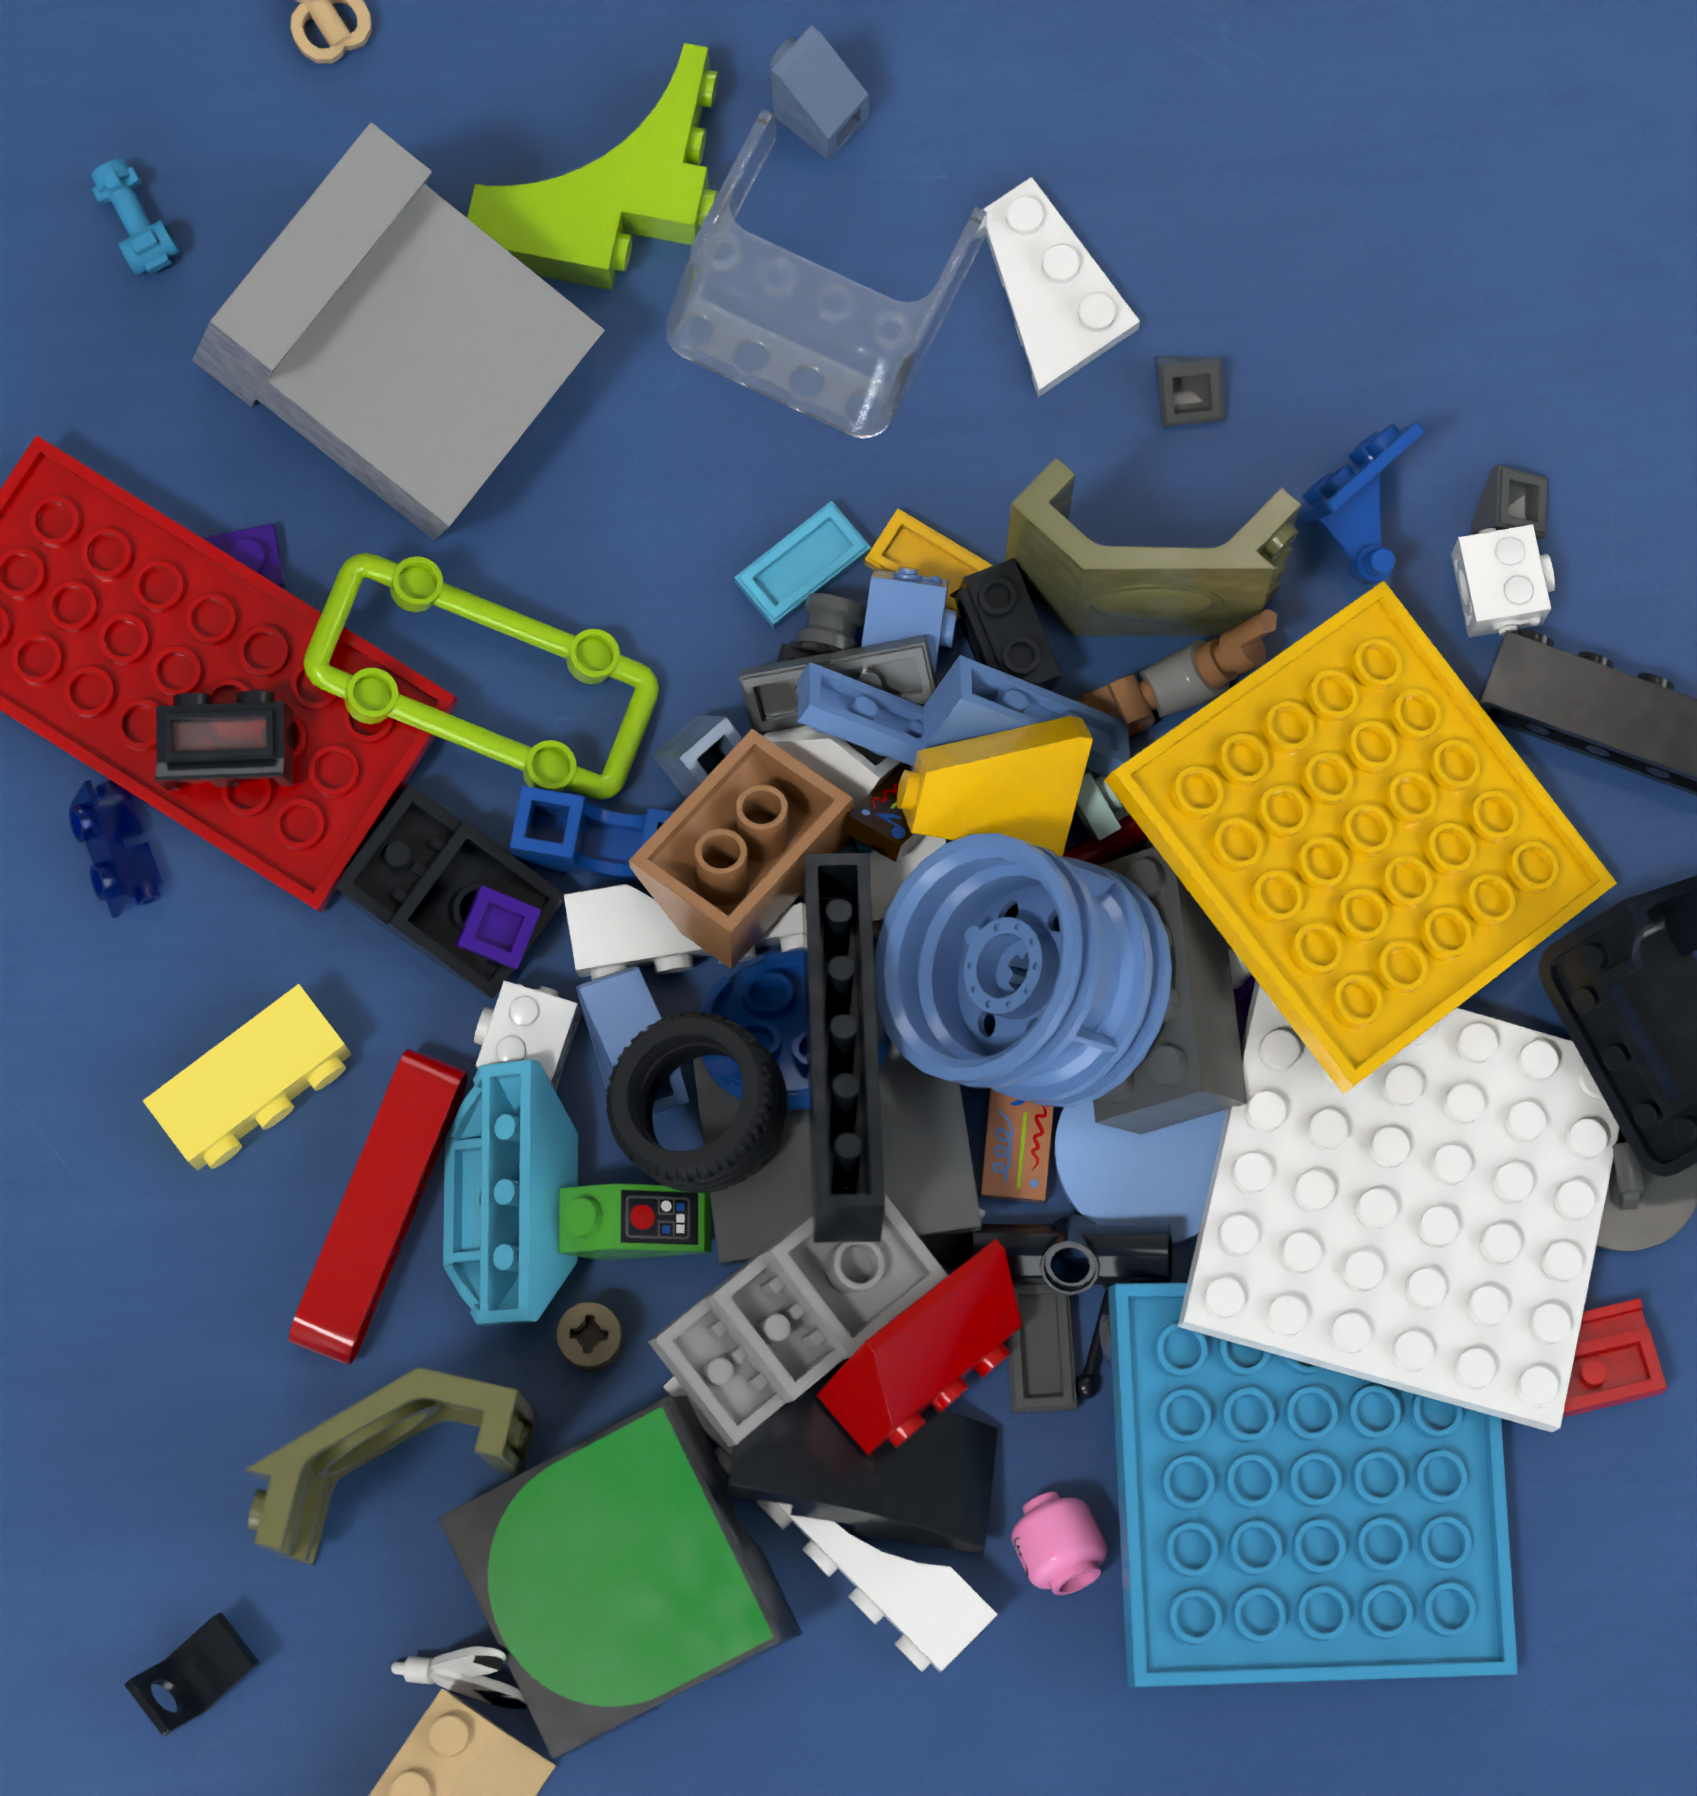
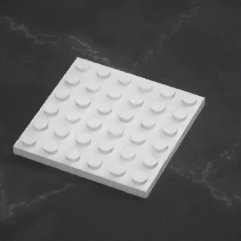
[1177,981,1619,1432]

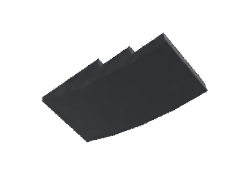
[727,1377,998,1554]

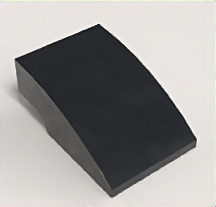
[332,784,564,999]

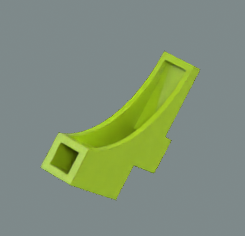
[467,43,719,290]

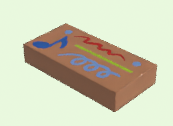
[980,1088,1054,1204]

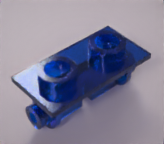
[69,780,163,918]

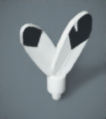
[391,1646,527,1709]

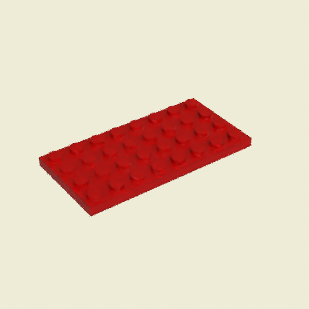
[0,435,459,913]

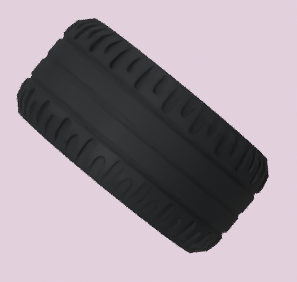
[606,1012,788,1193]

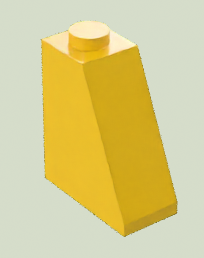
[897,716,1093,857]

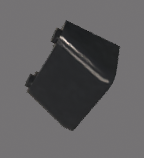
[1539,875,1697,1177]

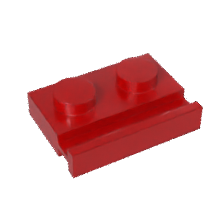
[1562,1298,1667,1418]

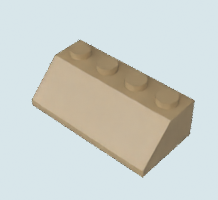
[369,1689,556,1796]

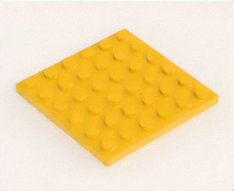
[1104,580,1617,1094]

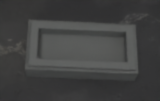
[1007,1284,1077,1414]

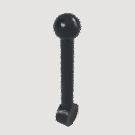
[1075,1285,1111,1399]

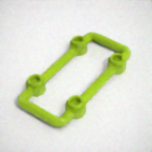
[303,552,659,800]

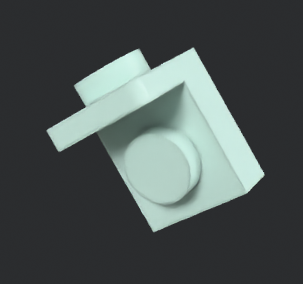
[1075,771,1129,841]

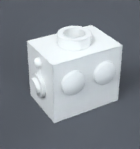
[1451,524,1555,638]
[474,981,582,1092]

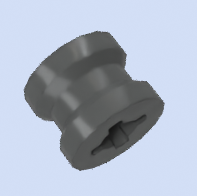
[795,593,867,654]

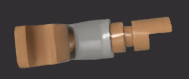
[1074,609,1277,739]

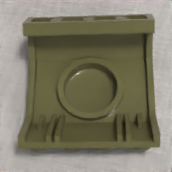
[1005,458,1301,637]
[244,1367,538,1565]

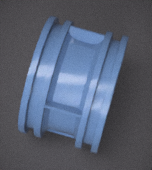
[874,833,1172,1107]

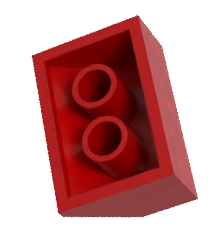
[816,1239,1022,1456]

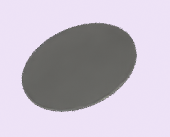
[1596,1127,1697,1252]

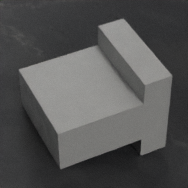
[192,122,604,541]

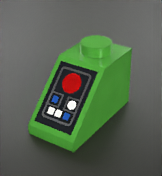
[559,1184,711,1261]

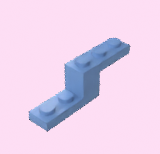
[798,655,1130,777]

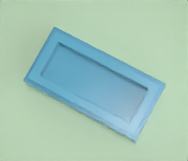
[734,501,871,630]

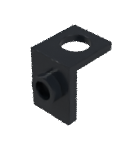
[125,1613,259,1736]

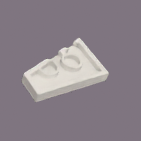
[981,177,1140,397]

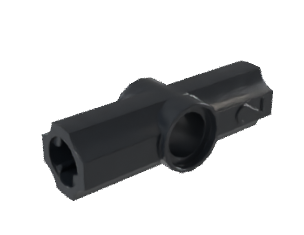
[972,1214,1173,1295]

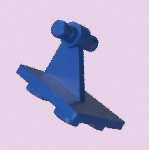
[1297,421,1425,585]

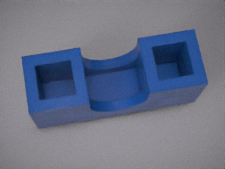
[509,786,674,886]

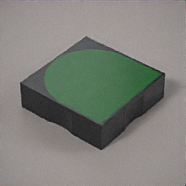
[438,1395,803,1759]

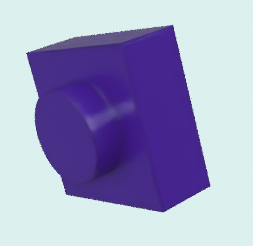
[455,885,541,970]

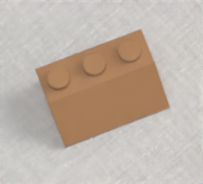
[629,729,853,969]

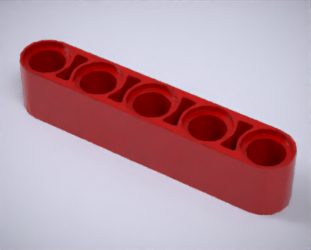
[288,1049,469,1365]

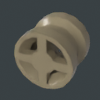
[556,1302,624,1372]

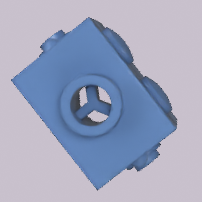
[861,567,957,672]

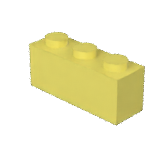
[143,984,352,1171]

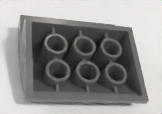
[693,1041,981,1267]

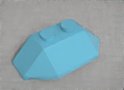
[443,1060,578,1326]

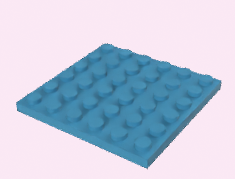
[1108,1283,1518,1688]

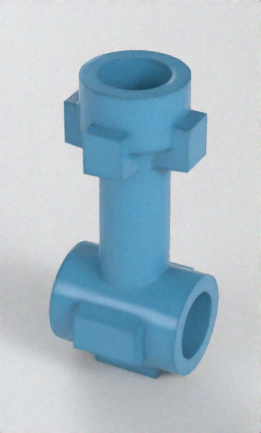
[91,159,181,276]

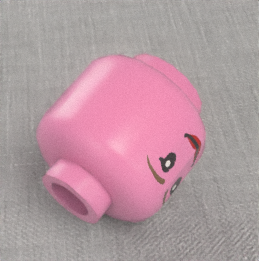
[1011,1492,1108,1595]

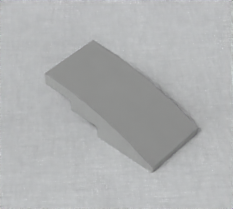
[647,1193,948,1447]

